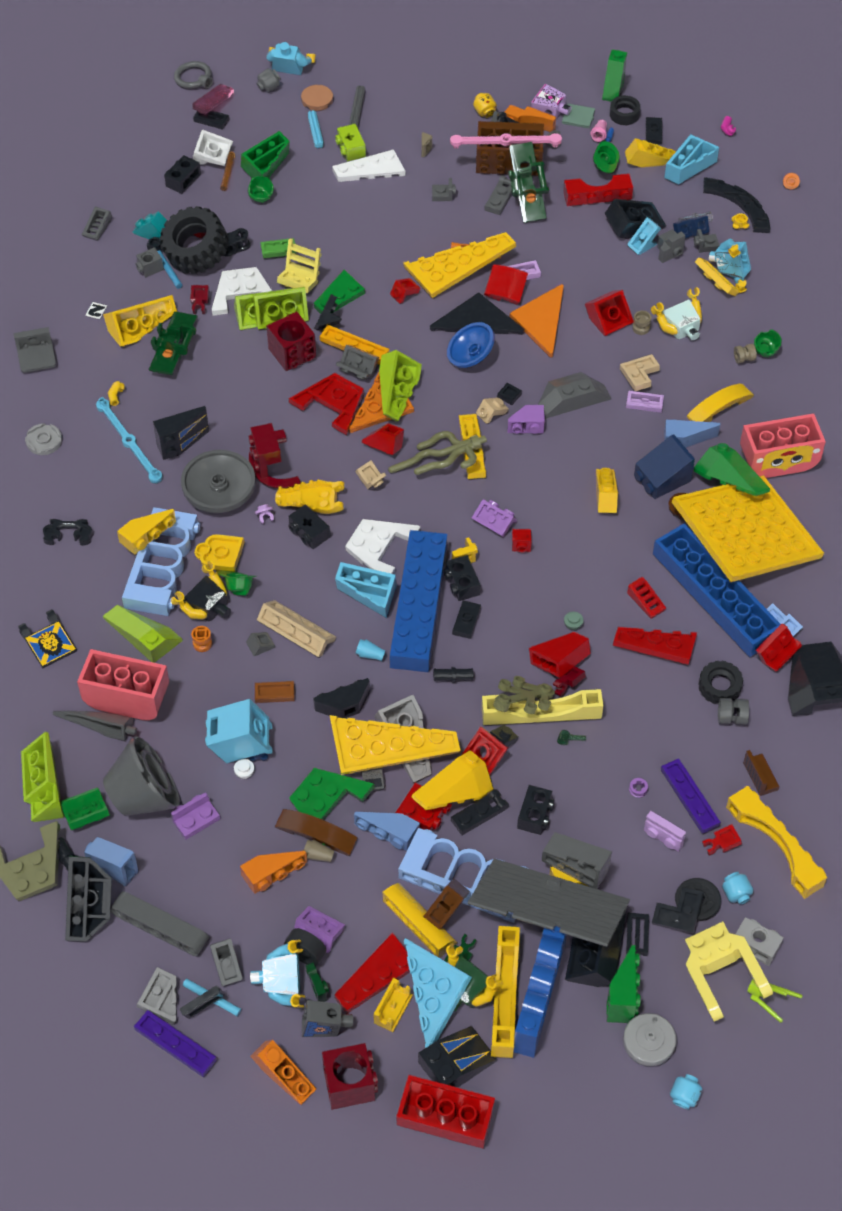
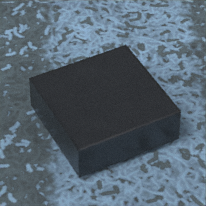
[497,382,522,405]

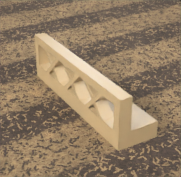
[257,600,336,657]

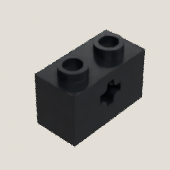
[288,504,330,549]

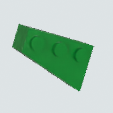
[241,131,290,178]

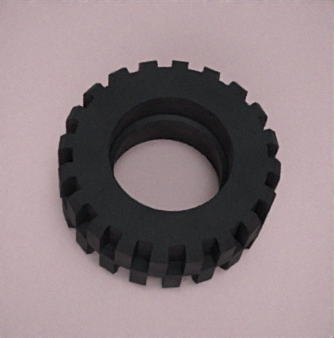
[160,206,228,274]

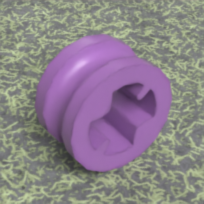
[629,778,648,798]

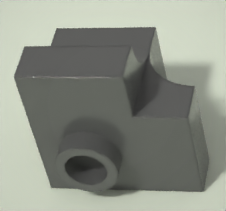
[657,229,685,263]

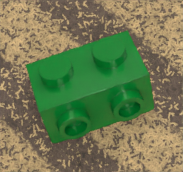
[60,787,110,830]

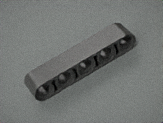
[111,891,209,956]

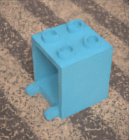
[205,699,272,763]

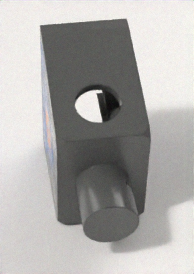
[302,1000,353,1037]

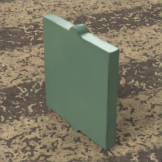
[562,104,595,129]

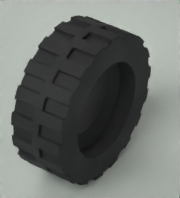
[698,660,743,704]

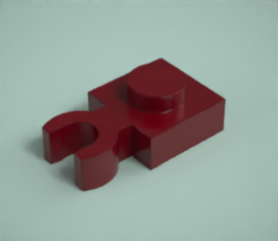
[190,285,209,314]

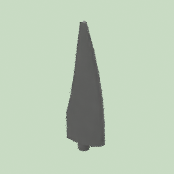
[53,710,138,741]

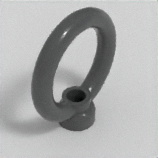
[174,61,213,89]

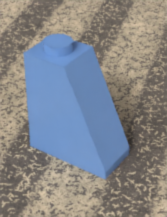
[84,837,139,887]

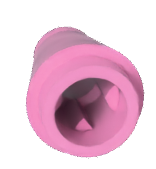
[591,120,607,142]

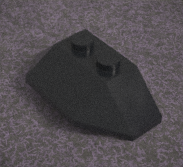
[65,856,112,941]

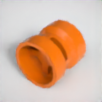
[191,626,212,652]

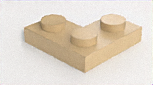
[620,354,660,391]

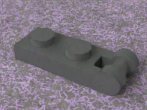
[485,175,512,215]

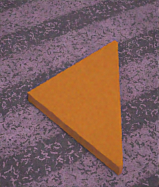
[510,284,564,358]
[349,372,414,433]

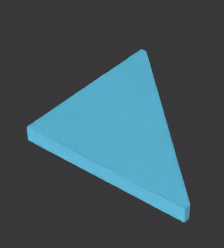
[404,938,472,1048]

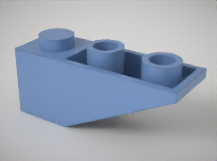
[664,419,720,448]
[354,812,420,851]

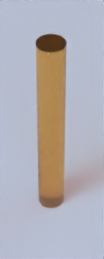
[220,152,235,191]

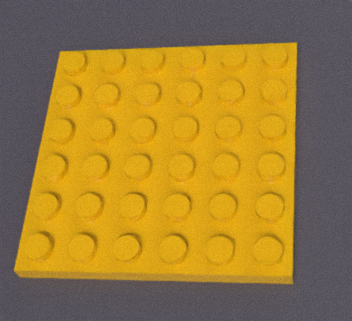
[672,475,824,582]

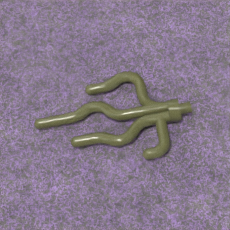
[388,431,487,475]

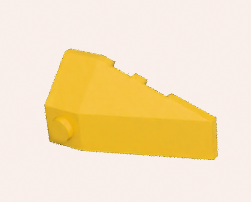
[103,295,177,347]
[412,750,493,810]

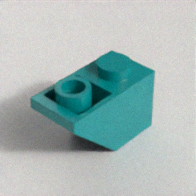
[132,211,167,239]

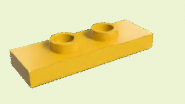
[695,257,739,296]

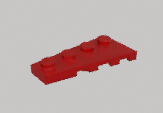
[613,627,697,665]

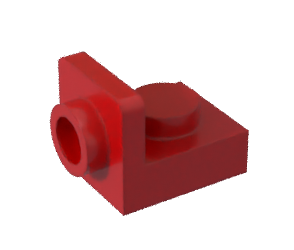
[390,278,420,303]
[512,529,532,552]

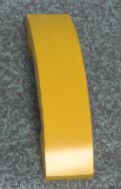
[687,384,754,422]

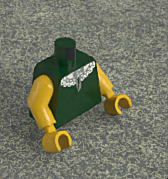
[446,943,503,1012]

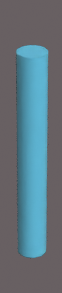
[183,979,242,1016]

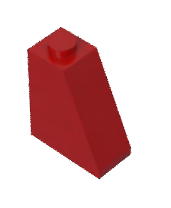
[529,632,591,678]

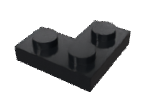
[652,887,704,934]

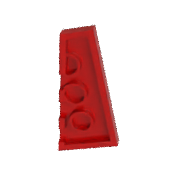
[334,932,410,1014]

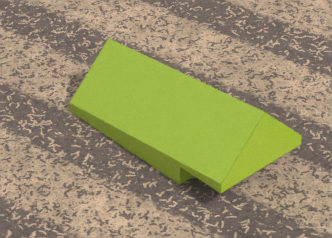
[234,287,309,330]
[21,732,64,822]

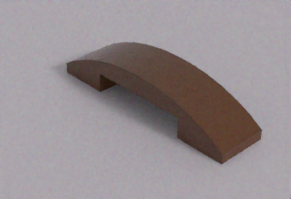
[275,809,358,857]

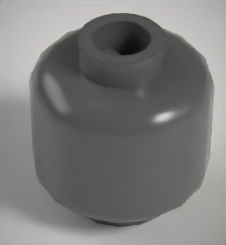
[256,68,281,93]

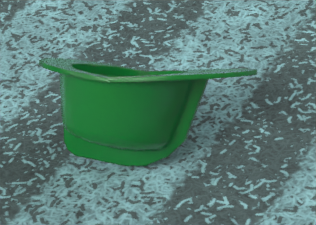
[593,141,620,173]
[216,570,257,595]

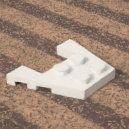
[212,267,272,315]
[345,519,421,574]

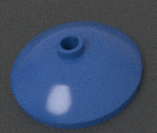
[447,322,495,368]

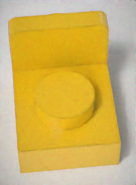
[452,537,478,563]

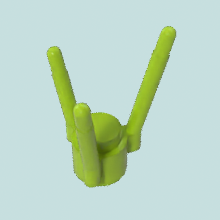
[747,979,802,1023]

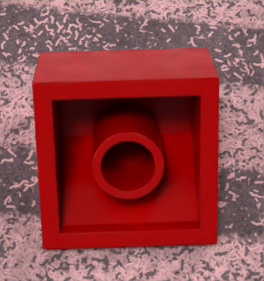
[585,290,634,336]

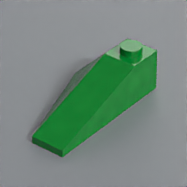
[693,443,770,496]

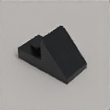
[314,294,342,330]

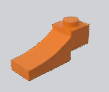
[505,105,556,132]

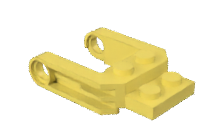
[685,922,773,1022]

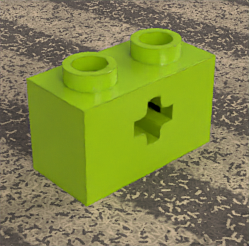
[335,124,366,162]

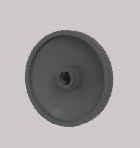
[181,450,255,513]

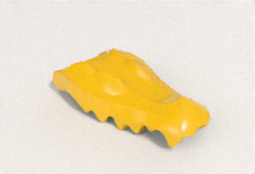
[275,479,344,514]

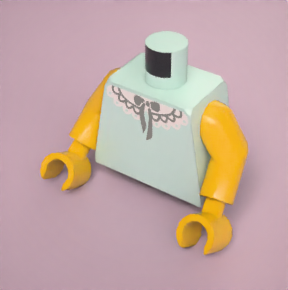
[651,287,702,340]

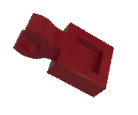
[553,666,586,696]

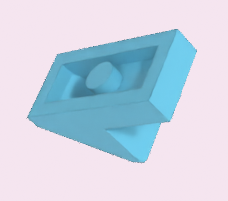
[627,217,661,255]

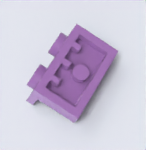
[472,499,517,537]
[171,792,220,840]
[294,906,345,953]

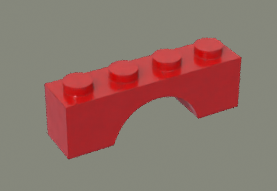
[563,174,633,206]

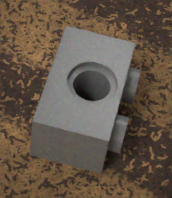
[735,917,784,966]

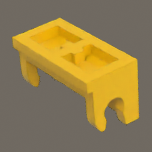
[373,978,413,1032]

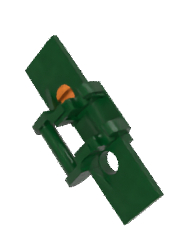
[508,142,550,223]
[149,311,198,375]

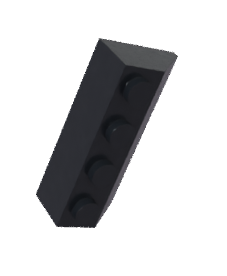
[565,908,627,987]

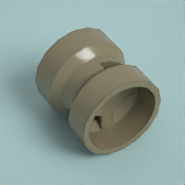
[633,310,651,335]
[734,343,756,364]

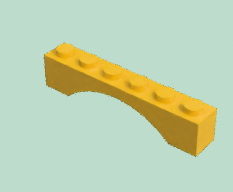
[726,786,827,899]
[491,926,520,1058]

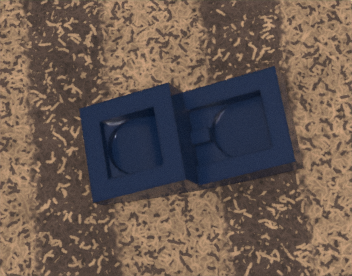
[673,215,710,238]

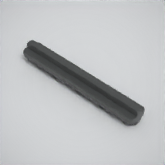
[349,85,365,128]

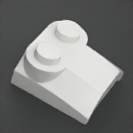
[193,130,233,166]

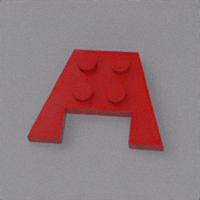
[289,373,364,435]

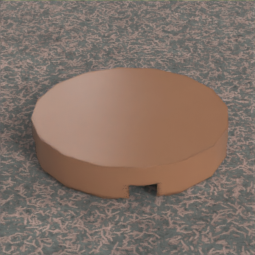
[301,85,333,111]

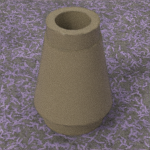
[304,839,334,863]

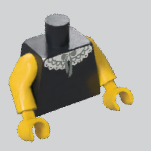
[171,561,231,621]

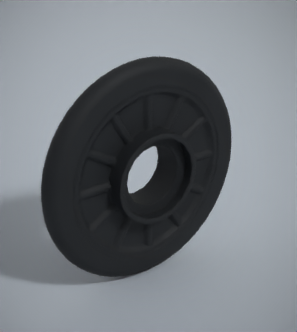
[675,878,721,920]

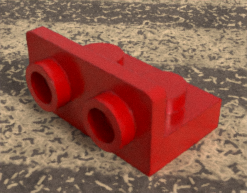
[756,623,802,672]

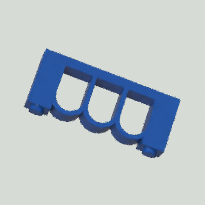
[513,926,567,1058]

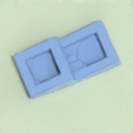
[767,603,803,636]

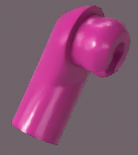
[721,116,736,136]

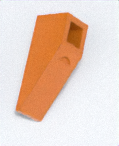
[240,851,307,894]
[250,1040,316,1105]

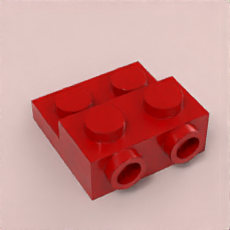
[395,783,452,832]

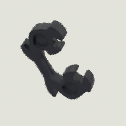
[43,519,93,546]

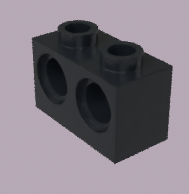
[164,155,201,194]
[444,555,480,601]
[517,785,555,835]

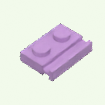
[644,811,686,852]

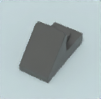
[210,938,243,986]

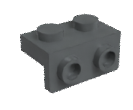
[336,344,379,380]

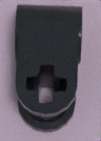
[224,228,250,257]

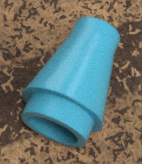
[355,639,386,661]

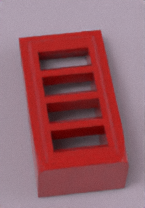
[627,577,666,619]

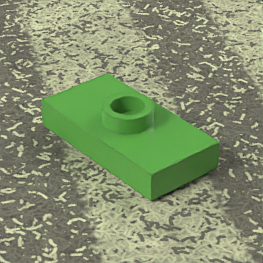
[261,238,297,258]

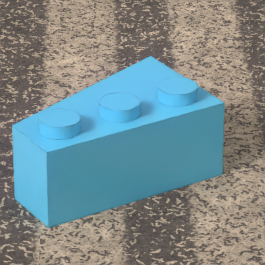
[664,134,719,184]
[335,562,397,618]

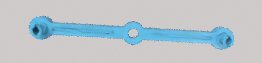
[96,397,163,483]

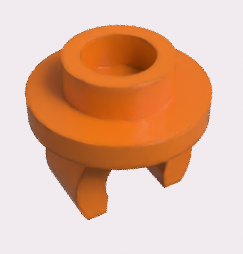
[783,173,800,189]

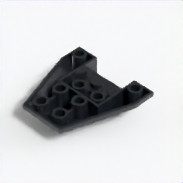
[788,642,842,716]

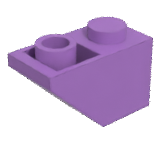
[507,405,544,434]

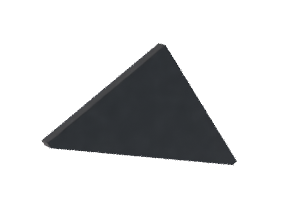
[430,292,524,335]

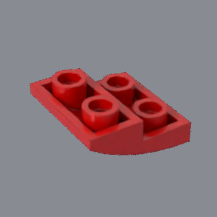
[484,264,528,305]

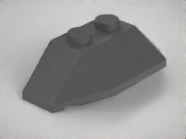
[538,372,611,419]

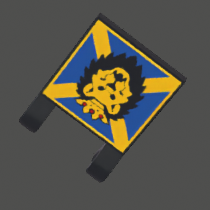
[18,610,77,669]

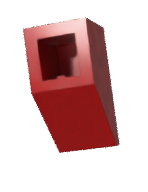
[362,423,404,455]

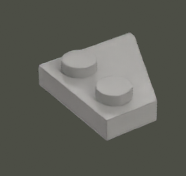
[137,967,176,1025]

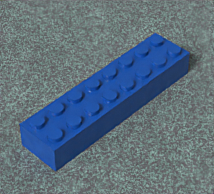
[653,523,781,657]
[390,530,447,672]

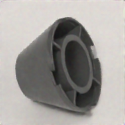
[103,736,180,816]

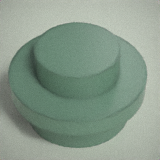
[564,612,583,630]

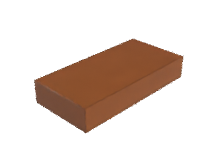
[255,681,295,703]

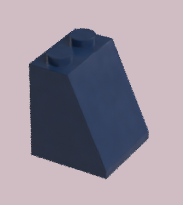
[634,434,695,499]

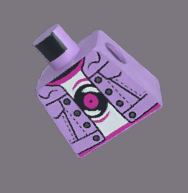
[531,84,571,119]

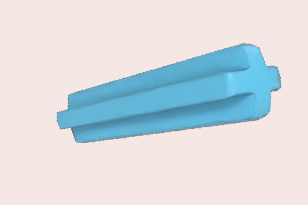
[308,110,324,148]

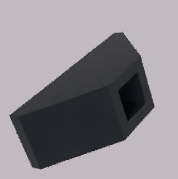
[313,678,370,718]

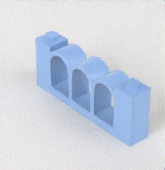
[122,507,200,616]
[398,828,527,923]

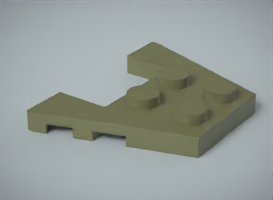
[0,821,60,901]

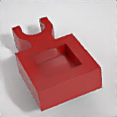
[702,824,742,856]

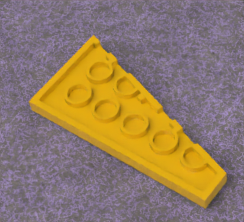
[403,232,516,298]
[330,716,460,775]

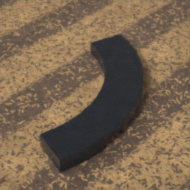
[703,177,771,233]

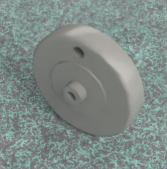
[623,1013,676,1066]

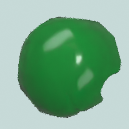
[248,176,274,203]
[754,329,782,357]

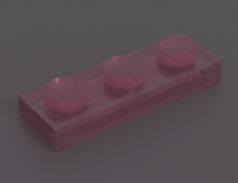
[193,84,234,114]

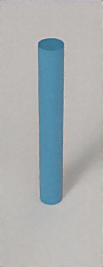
[157,250,183,289]

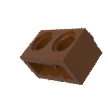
[423,878,470,930]

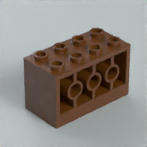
[476,121,544,176]

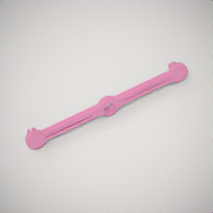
[450,133,562,149]

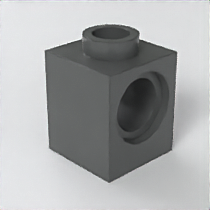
[135,248,164,277]

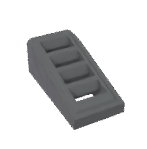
[82,207,112,241]

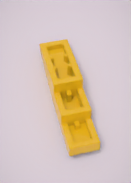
[459,414,486,479]

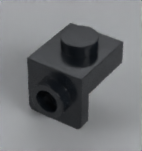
[490,725,519,747]

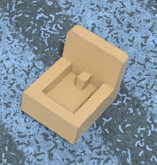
[476,398,508,423]
[355,461,386,489]

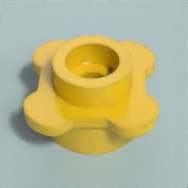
[731,213,749,229]

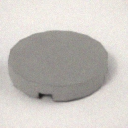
[25,423,62,455]

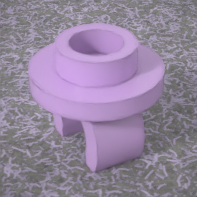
[255,504,274,524]

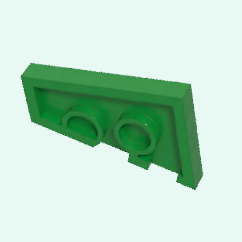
[314,270,365,314]

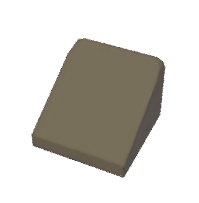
[422,132,432,158]

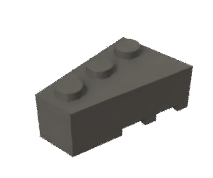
[542,832,612,889]

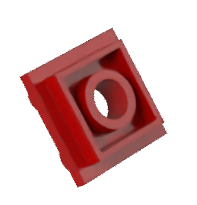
[462,727,508,776]

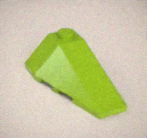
[379,350,422,421]
[103,605,183,663]

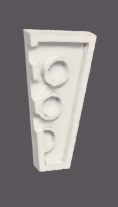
[332,150,405,182]

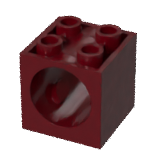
[266,312,316,371]
[322,1043,378,1110]

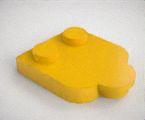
[194,534,245,572]

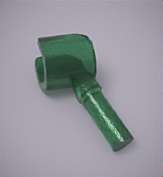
[557,730,586,745]

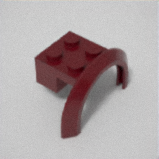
[248,423,301,489]

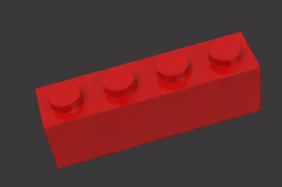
[396,1075,495,1149]

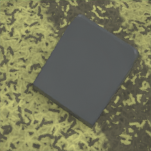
[246,632,275,656]

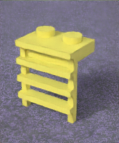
[277,238,322,293]

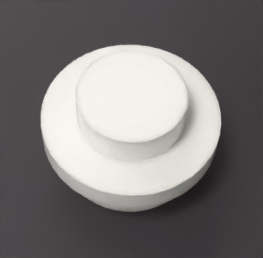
[234,759,254,779]

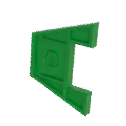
[289,768,375,847]

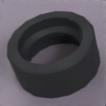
[609,95,641,125]
[284,928,326,966]

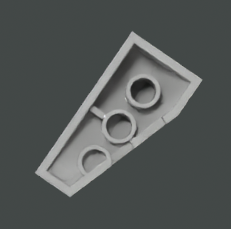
[374,695,431,783]

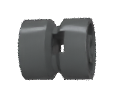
[718,698,749,725]

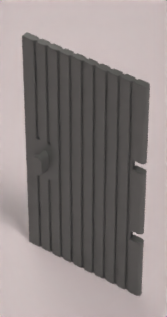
[468,858,630,947]

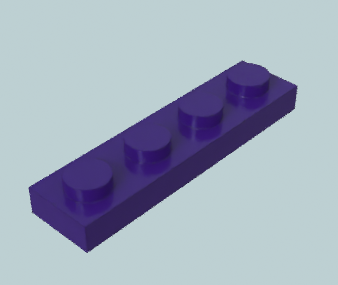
[661,758,721,834]
[134,1010,217,1077]

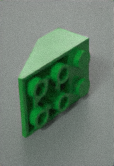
[606,945,640,1023]

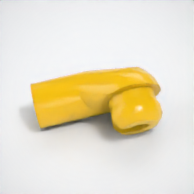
[108,381,125,406]

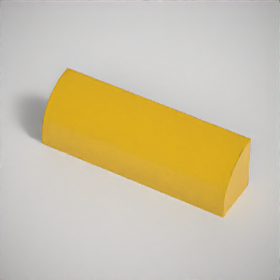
[383,883,458,958]

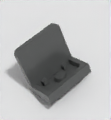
[13,327,56,373]

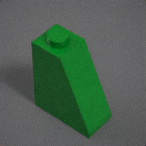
[602,49,627,102]

